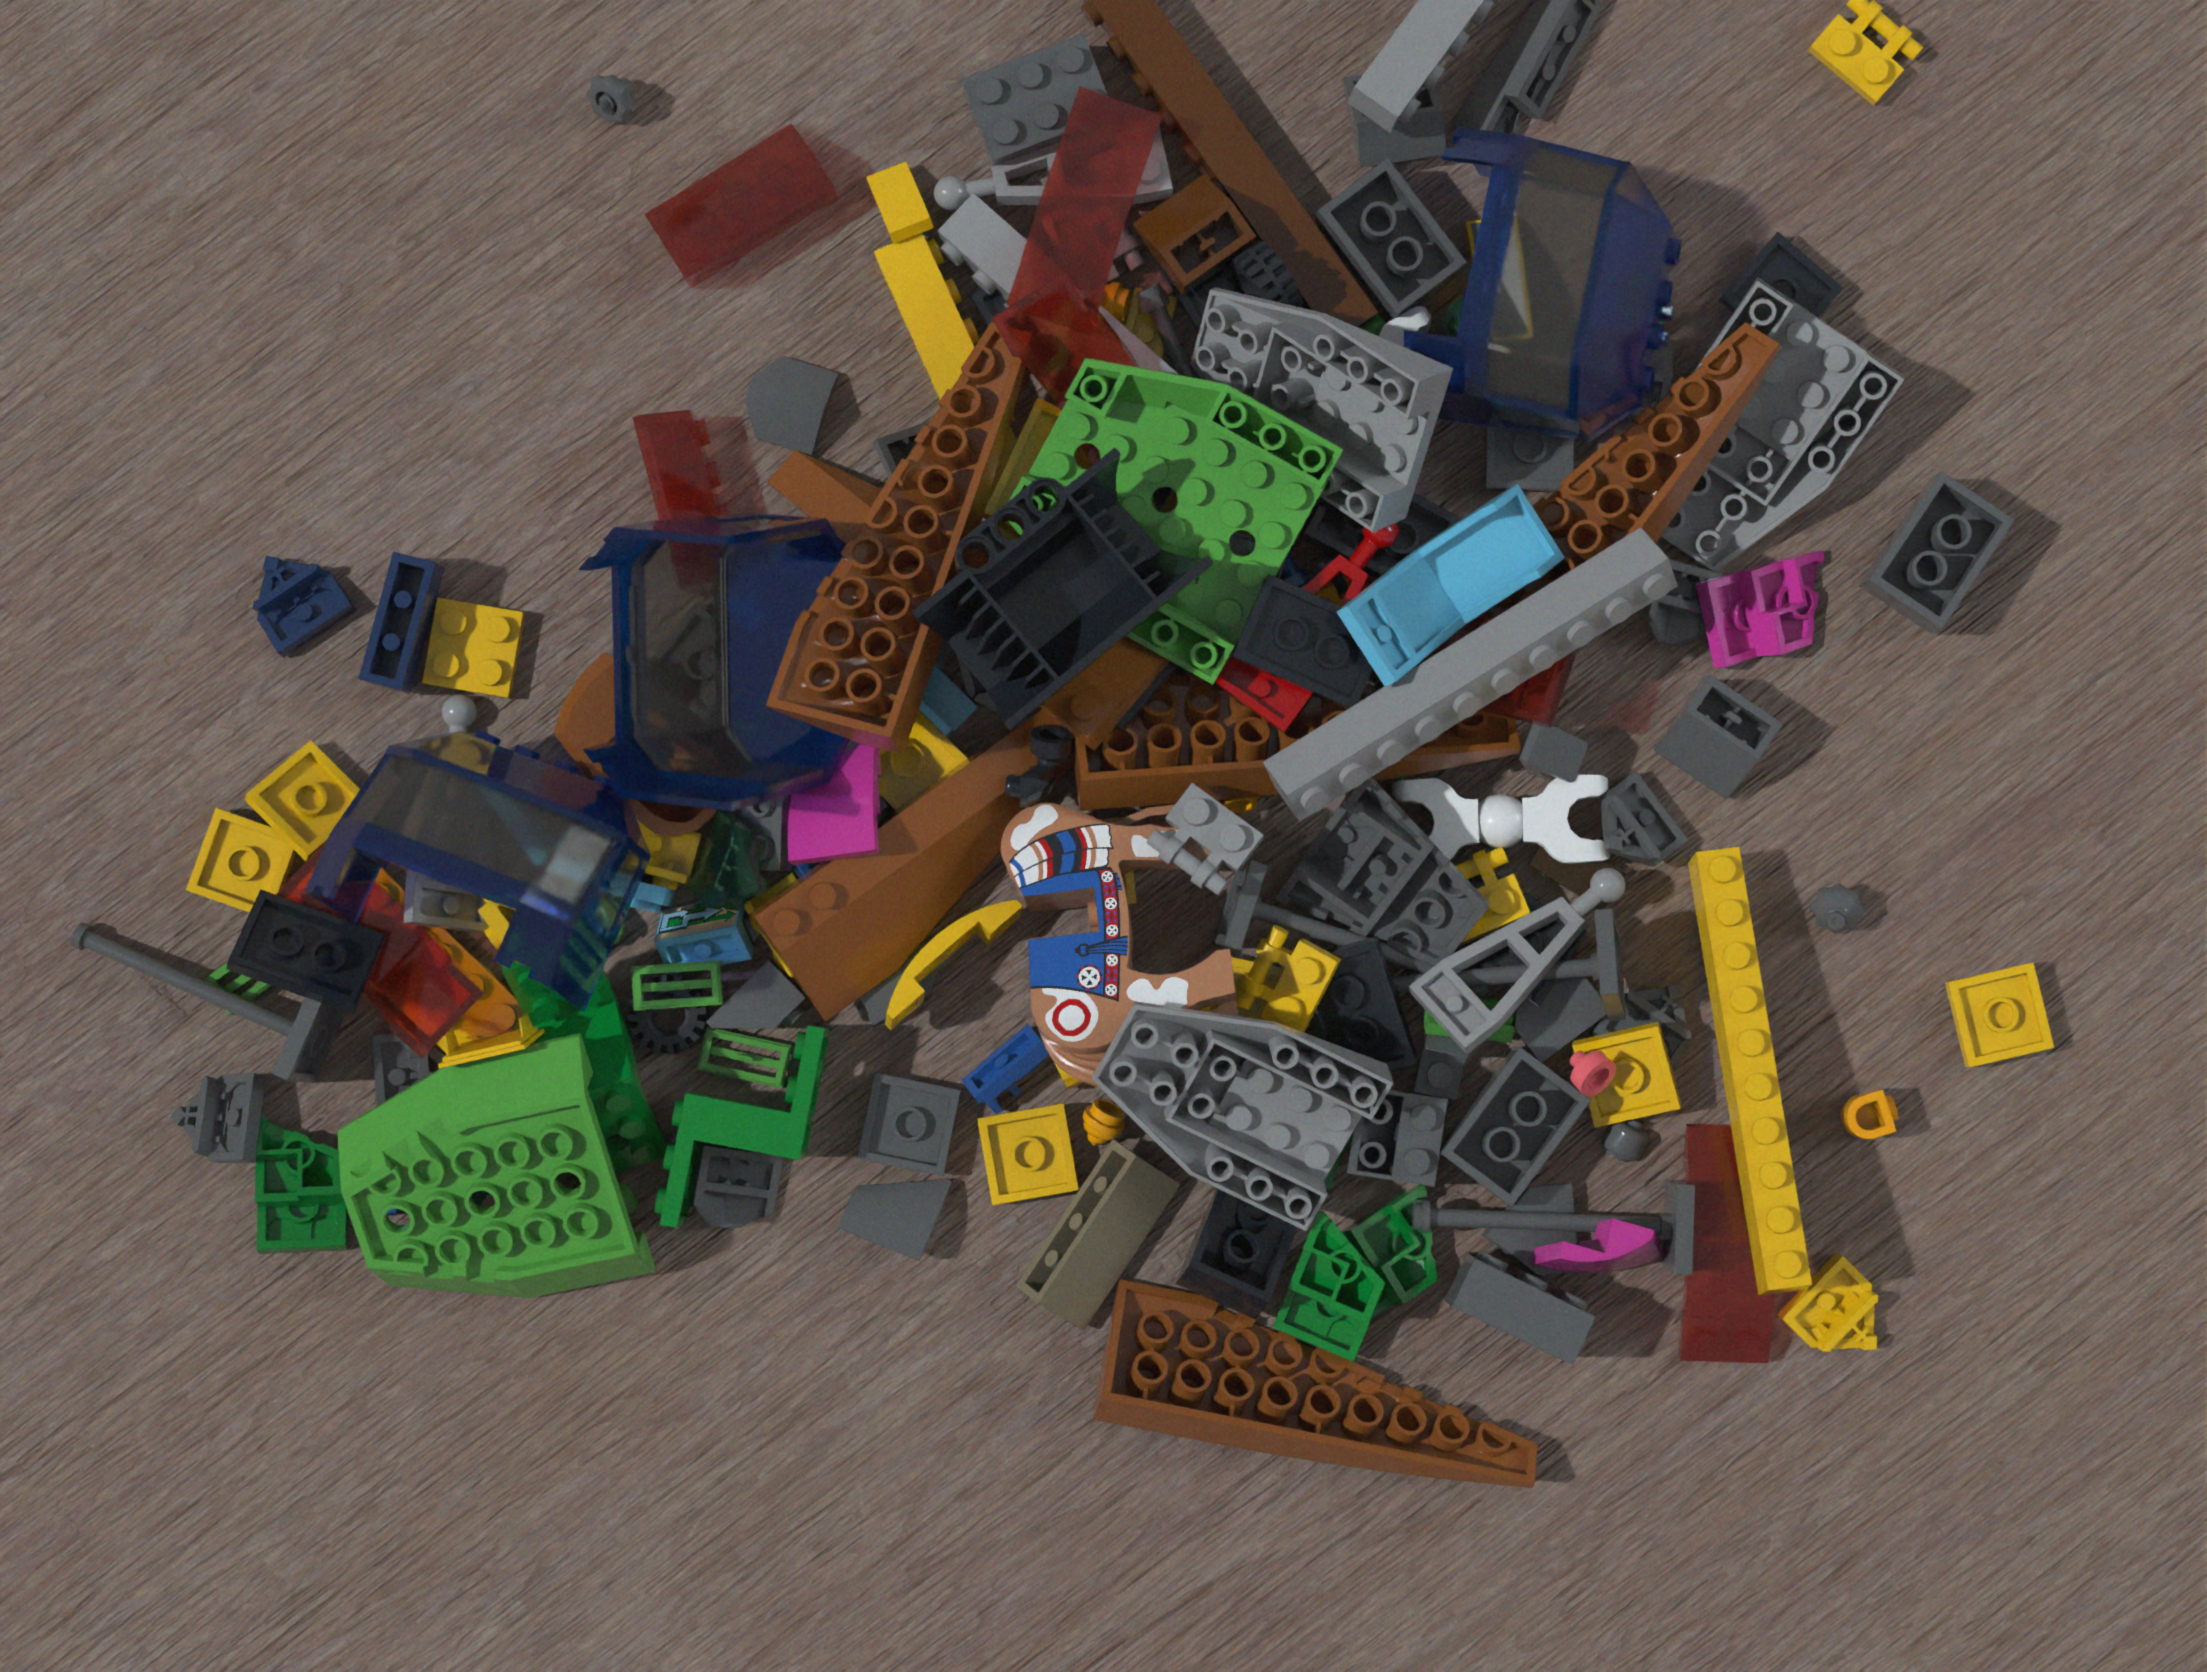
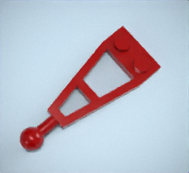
[1215,523,1398,734]

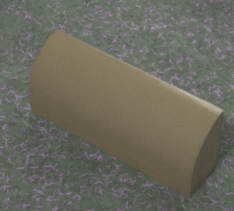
[1016,1139,1181,1331]

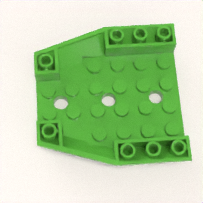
[1009,358,1344,685]
[337,1033,656,1298]

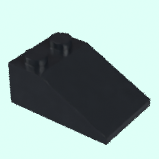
[1175,1188,1298,1319]

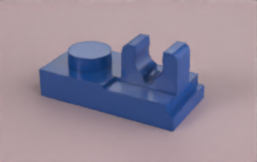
[962,1024,1049,1113]

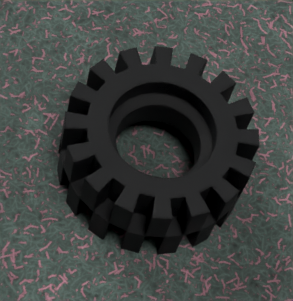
[627,975,710,1054]

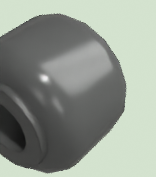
[1602,1118,1650,1162]

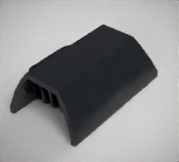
[912,448,1213,731]

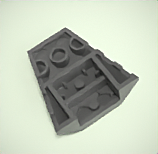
[1274,777,1490,966]

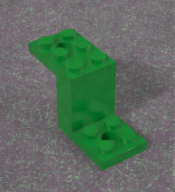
[500,931,668,1174]
[655,1025,831,1228]

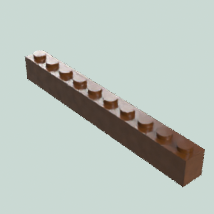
[1081,0,1378,328]

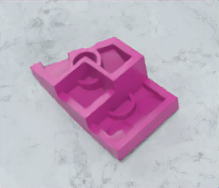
[1696,550,1824,668]
[788,744,882,865]
[1531,1218,1663,1273]

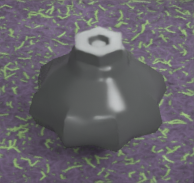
[586,74,636,123]
[1809,883,1866,934]

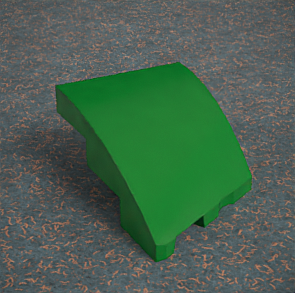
[255,1116,348,1254]
[1341,1185,1437,1318]
[1273,1210,1385,1362]

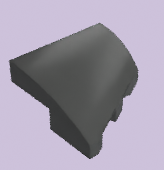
[838,1178,952,1261]

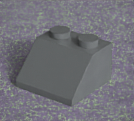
[1343,74,1446,168]

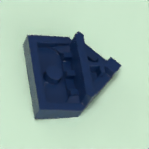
[252,556,356,658]

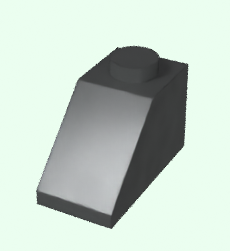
[706,960,808,1029]

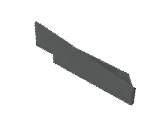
[1451,0,1601,155]

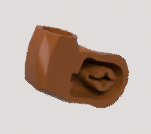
[554,652,722,837]

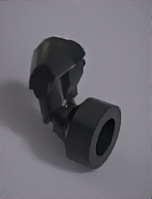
[1005,724,1074,808]

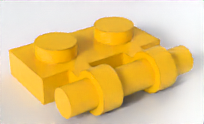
[1807,0,1923,106]
[1455,847,1531,947]
[1236,925,1342,1032]

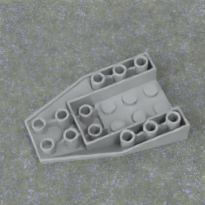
[1661,277,1905,572]
[1190,288,1453,533]
[1092,1001,1393,1231]

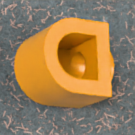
[1840,1089,1899,1139]

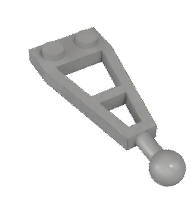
[934,115,1173,211]
[403,695,492,933]
[1409,868,1625,1055]

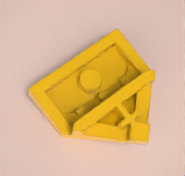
[1777,1252,1878,1352]

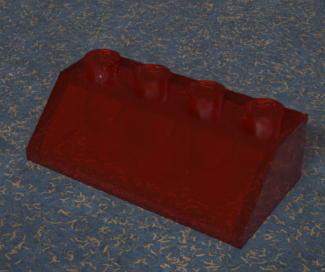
[644,123,838,288]
[632,410,744,596]

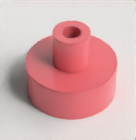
[1569,1051,1616,1097]

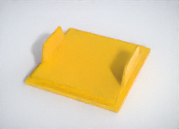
[438,1013,545,1069]

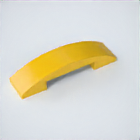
[885,900,1023,1031]

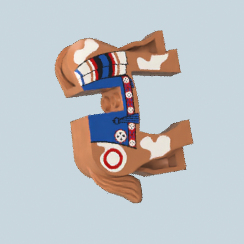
[1001,803,1238,1088]

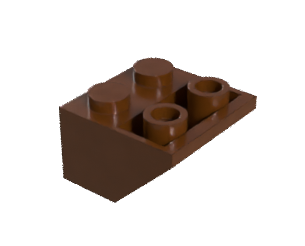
[1132,174,1256,296]

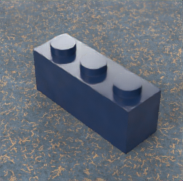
[358,551,445,694]

